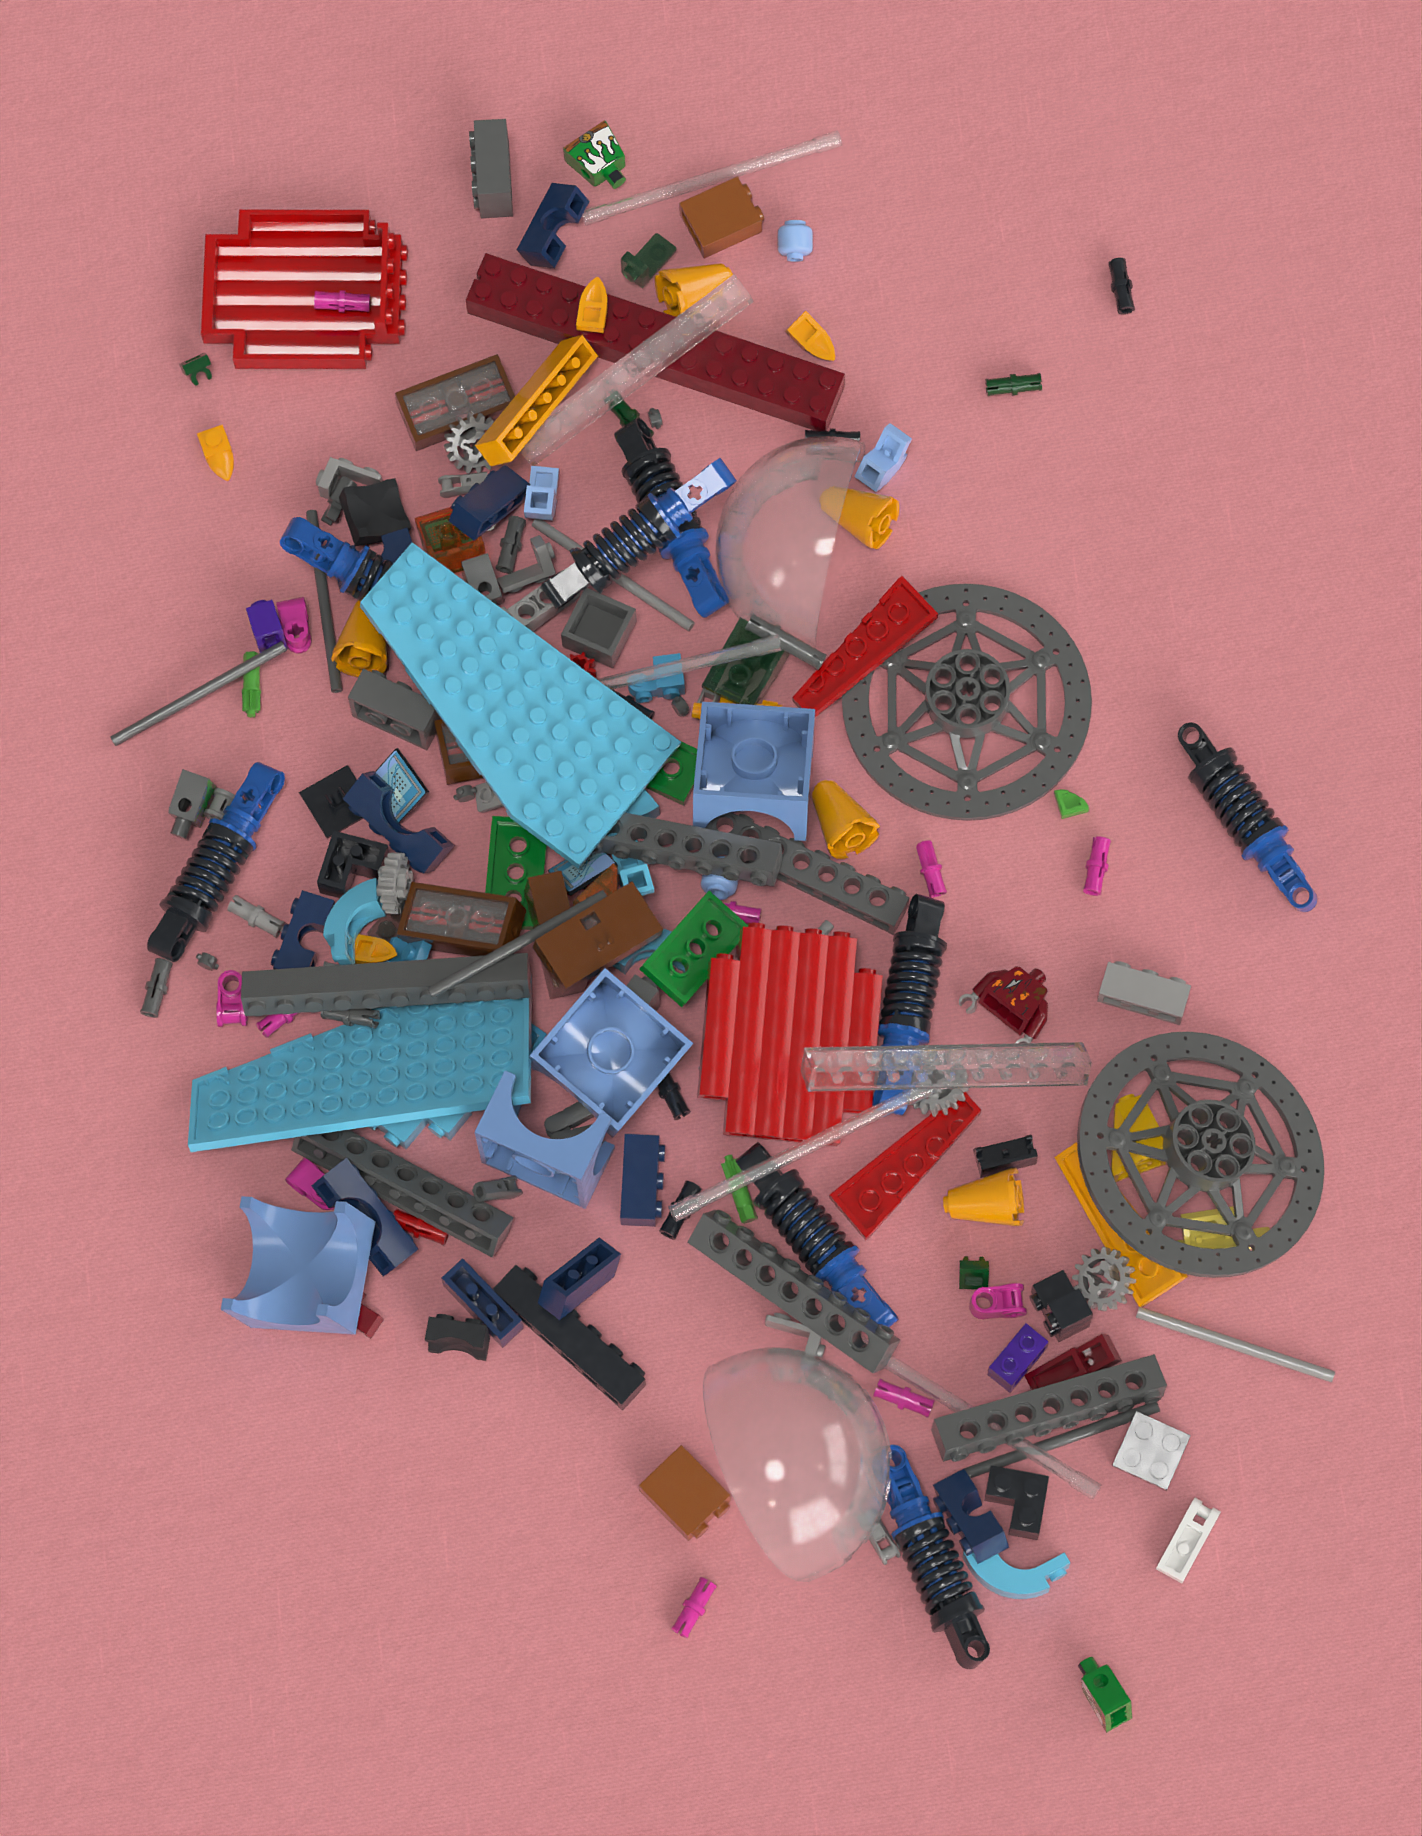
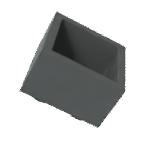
[561,587,637,668]

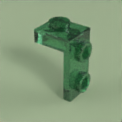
[621,233,676,288]

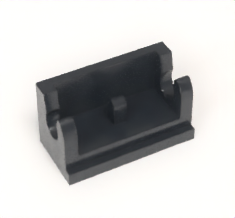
[973,1134,1038,1178]

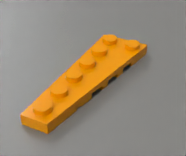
[1054,1142,1188,1307]

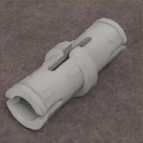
[227,895,285,938]

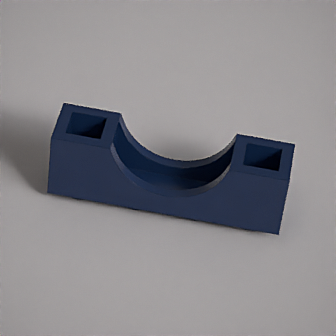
[343,771,454,874]
[311,1157,418,1277]

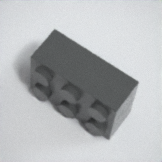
[469,119,513,219]
[348,669,441,751]

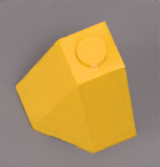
[1110,1094,1166,1182]

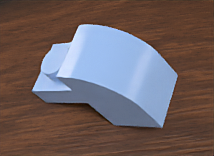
[854,423,912,492]
[524,466,559,521]

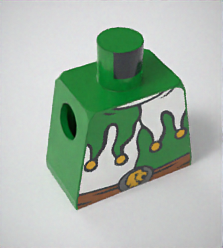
[563,120,626,189]
[1078,1657,1132,1733]

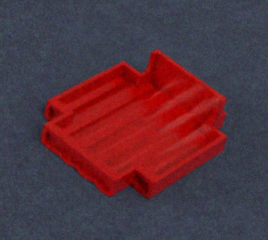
[201,209,408,369]
[697,922,883,1146]

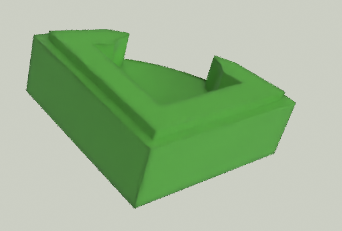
[1054,789,1089,819]

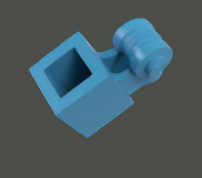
[628,653,685,703]

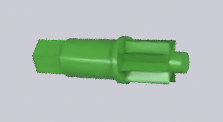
[242,651,261,718]
[721,1155,758,1224]

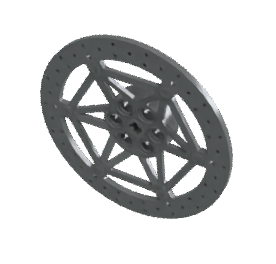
[842,584,1092,821]
[1077,1032,1324,1278]

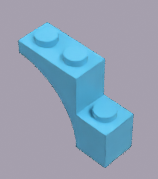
[369,1112,472,1149]

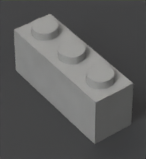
[1097,961,1191,1025]

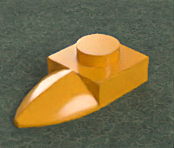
[576,277,608,333]
[785,311,835,361]
[197,424,234,481]
[355,934,397,964]

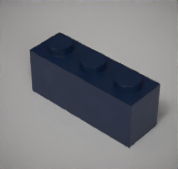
[449,465,530,541]
[620,1134,665,1227]
[538,1237,621,1320]
[441,1258,524,1348]

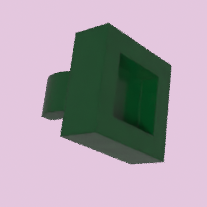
[179,353,212,385]
[959,1256,989,1290]

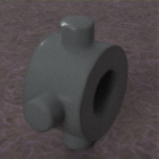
[647,408,663,429]
[671,696,690,716]
[453,785,477,802]
[196,952,219,971]

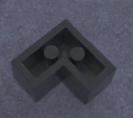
[317,830,390,898]
[1029,1270,1093,1342]
[984,1465,1049,1540]

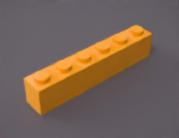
[475,335,598,466]

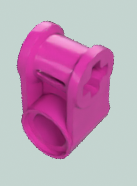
[276,597,311,653]
[216,970,248,1027]
[285,1158,335,1210]
[969,1283,1027,1319]

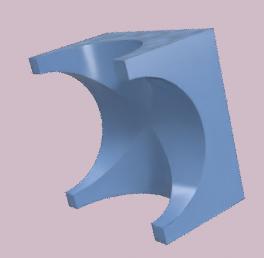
[693,702,815,841]
[529,968,693,1138]
[475,1071,615,1209]
[221,1196,375,1335]

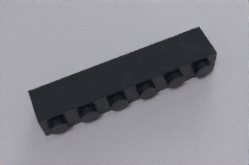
[493,1265,646,1411]

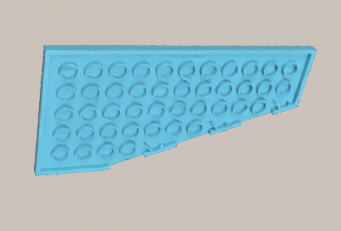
[360,543,681,869]
[188,974,532,1152]

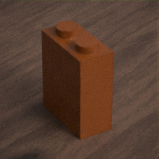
[679,176,764,259]
[639,1445,731,1541]

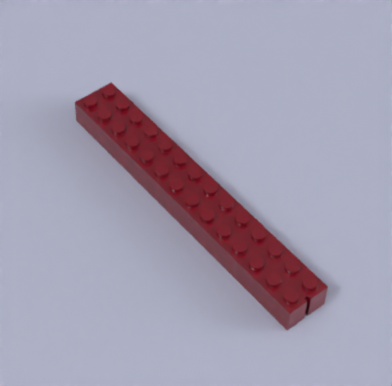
[466,253,845,431]

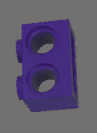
[246,600,288,653]
[988,1323,1049,1393]

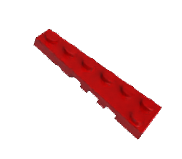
[792,576,938,717]
[829,1092,981,1240]

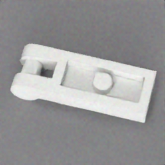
[1156,1497,1221,1583]

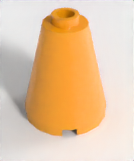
[655,263,734,320]
[819,486,899,549]
[331,600,388,677]
[811,780,880,859]
[943,1168,1024,1226]

